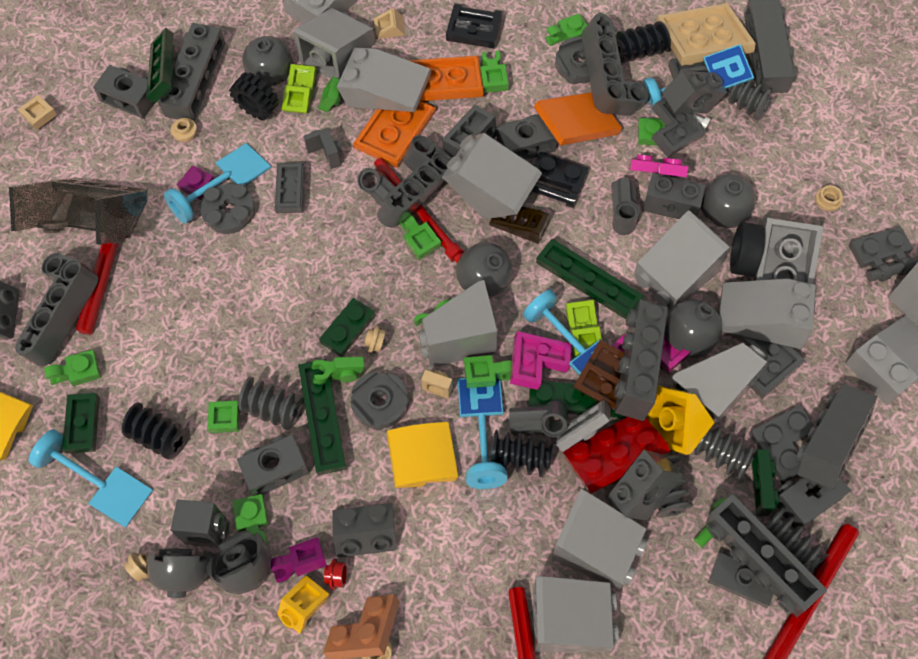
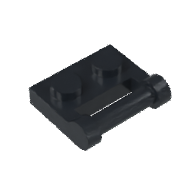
[446,3,503,49]
[530,152,589,208]

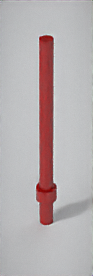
[374,158,464,263]

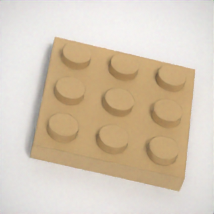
[657,3,756,66]

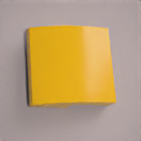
[0,392,33,460]
[386,422,458,488]

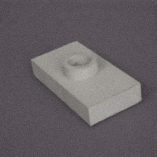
[556,400,611,452]

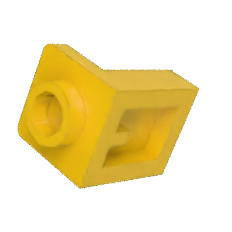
[277,576,329,633]

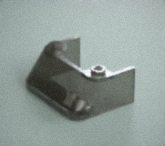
[9,179,148,245]

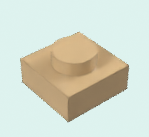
[18,95,57,130]
[421,370,453,399]

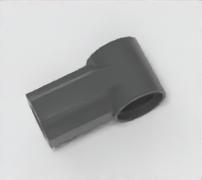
[357,168,396,205]
[611,178,640,235]
[509,401,568,437]

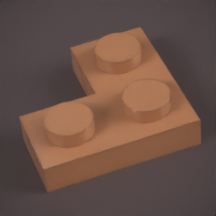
[323,594,399,659]

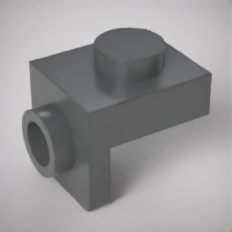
[303,128,343,169]

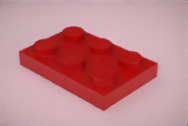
[563,417,670,494]

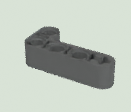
[582,13,649,116]
[377,135,452,228]
[15,253,98,366]

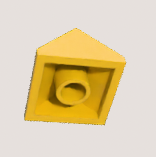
[646,385,715,455]

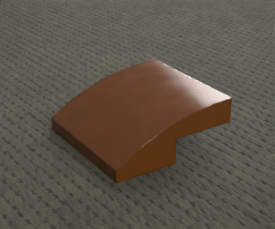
[573,340,624,411]

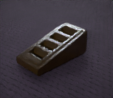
[489,207,550,244]

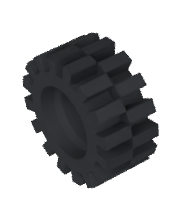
[229,72,279,121]

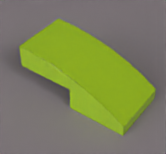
[281,64,317,114]
[565,300,602,358]

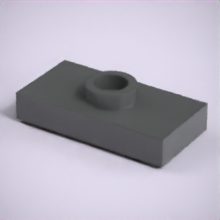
[275,163,305,213]
[707,552,774,608]

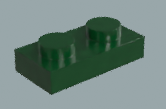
[319,298,376,357]
[62,393,100,453]
[751,449,779,516]

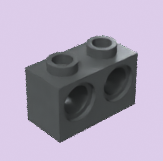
[442,104,497,158]

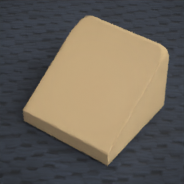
[374,8,406,39]

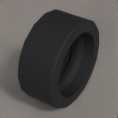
[730,222,765,277]

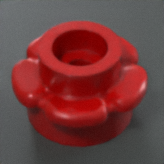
[324,559,347,590]

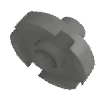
[555,37,590,85]
[200,184,255,234]
[351,372,409,431]

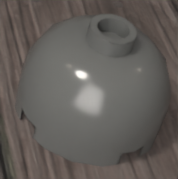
[242,36,293,87]
[701,174,756,228]
[456,242,513,299]
[664,299,722,357]
[206,531,272,594]
[146,548,211,598]

